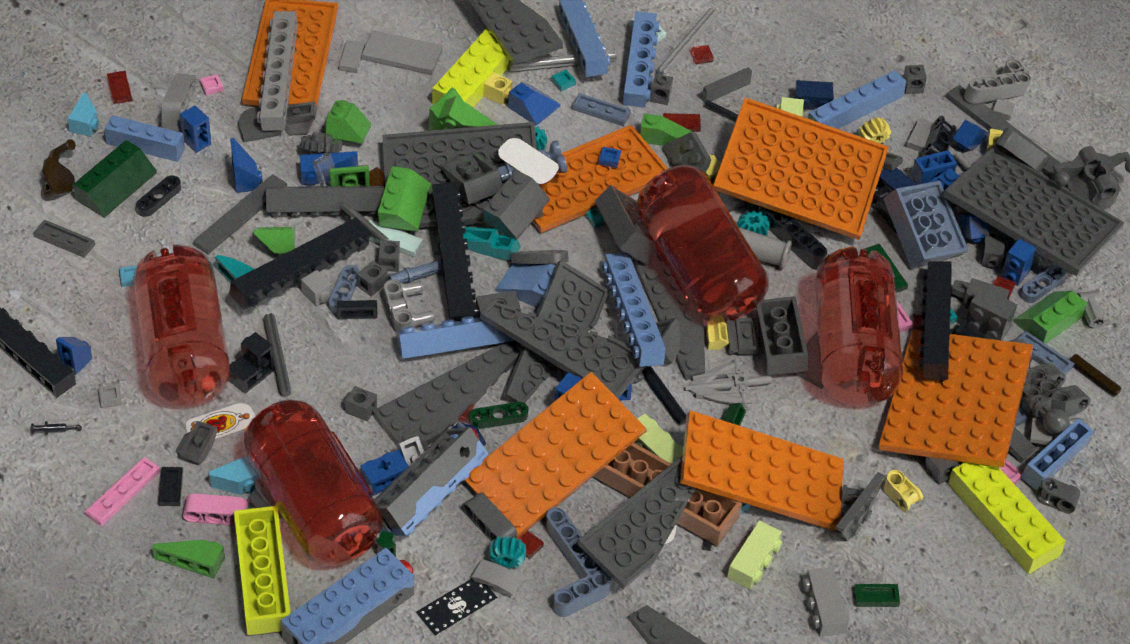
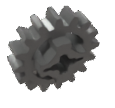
[300,132,342,154]

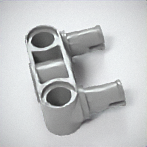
[384,280,434,334]

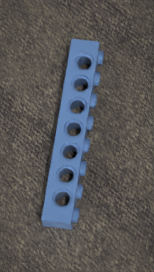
[602,253,666,367]

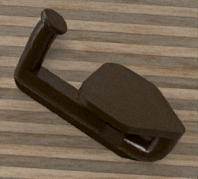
[41,139,76,199]

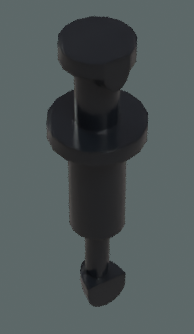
[31,421,82,435]

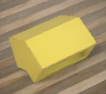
[706,319,729,350]

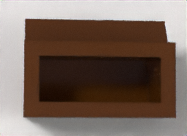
[369,167,385,190]

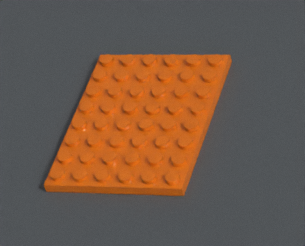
[712,97,889,240]
[879,329,1033,468]

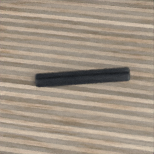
[642,366,686,425]

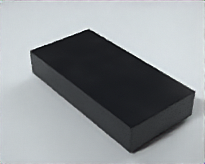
[337,300,378,319]
[158,467,184,506]

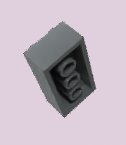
[595,185,662,264]
[756,296,808,376]

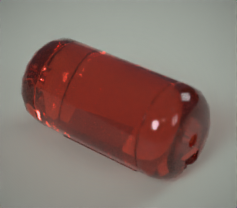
[637,165,769,324]
[133,244,230,406]
[815,247,903,407]
[242,399,383,567]

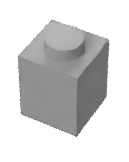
[301,270,332,306]

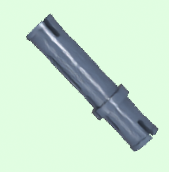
[388,259,442,283]

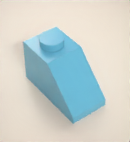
[68,93,100,137]
[208,456,259,495]

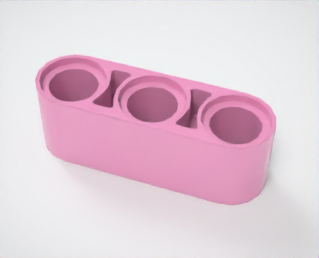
[183,494,248,526]

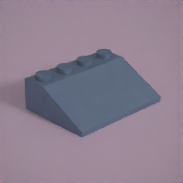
[883,181,969,269]

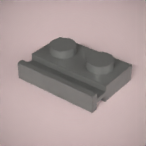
[726,318,759,354]

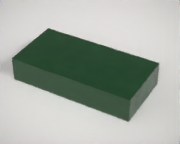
[854,584,900,607]

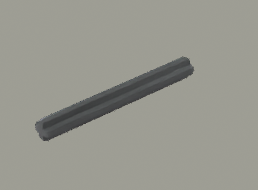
[264,313,291,397]

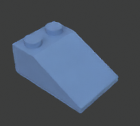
[496,263,556,309]

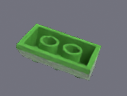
[378,166,431,232]
[1013,291,1087,344]

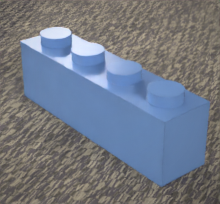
[104,115,185,162]
[1021,418,1094,491]

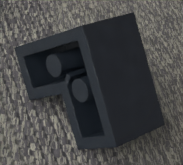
[227,332,275,394]

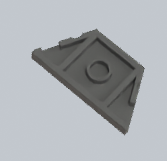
[663,132,711,199]
[836,472,885,541]

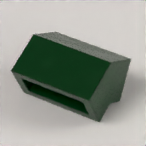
[723,403,746,426]
[377,530,396,557]

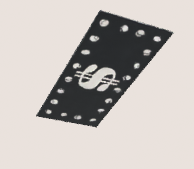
[416,578,498,636]

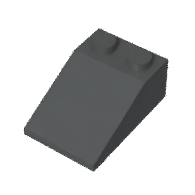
[441,151,502,204]

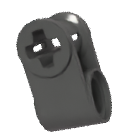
[1037,478,1081,513]

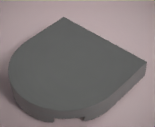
[239,107,281,142]

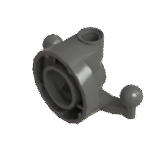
[1053,146,1130,210]

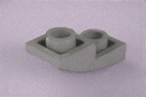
[1030,413,1052,445]
[472,559,523,596]

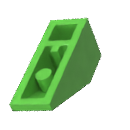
[438,96,498,129]
[640,114,698,146]
[152,540,225,579]

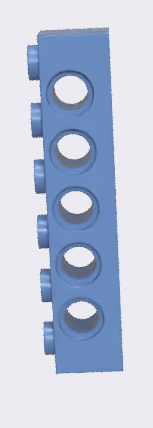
[623,11,660,108]

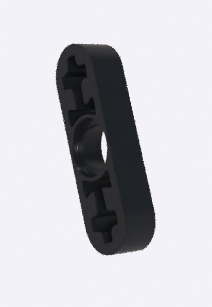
[136,175,181,217]

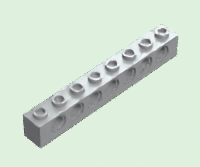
[257,11,298,131]

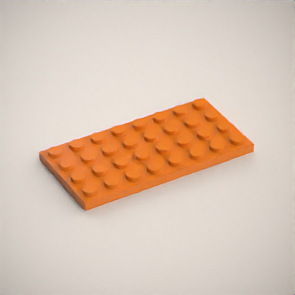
[242,0,339,111]
[532,124,672,233]
[464,372,647,539]
[680,410,843,531]

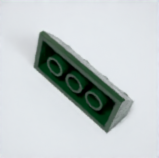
[73,140,157,218]

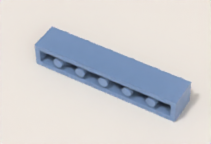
[559,0,610,77]
[808,70,907,129]
[397,317,516,359]

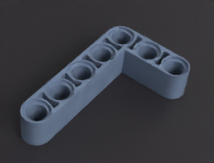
[546,507,611,617]

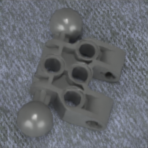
[1020,363,1091,434]

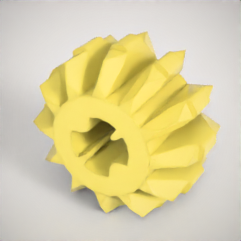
[858,117,891,144]

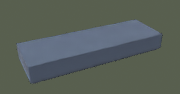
[572,93,631,127]
[1016,331,1075,375]

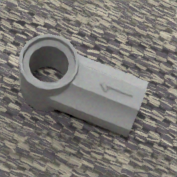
[1077,290,1106,329]

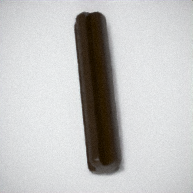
[1070,354,1122,397]

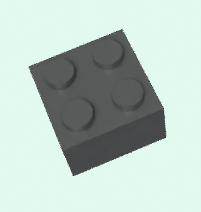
[966,287,1017,340]

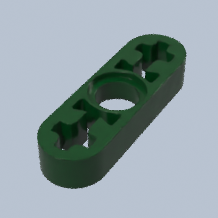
[469,402,529,429]

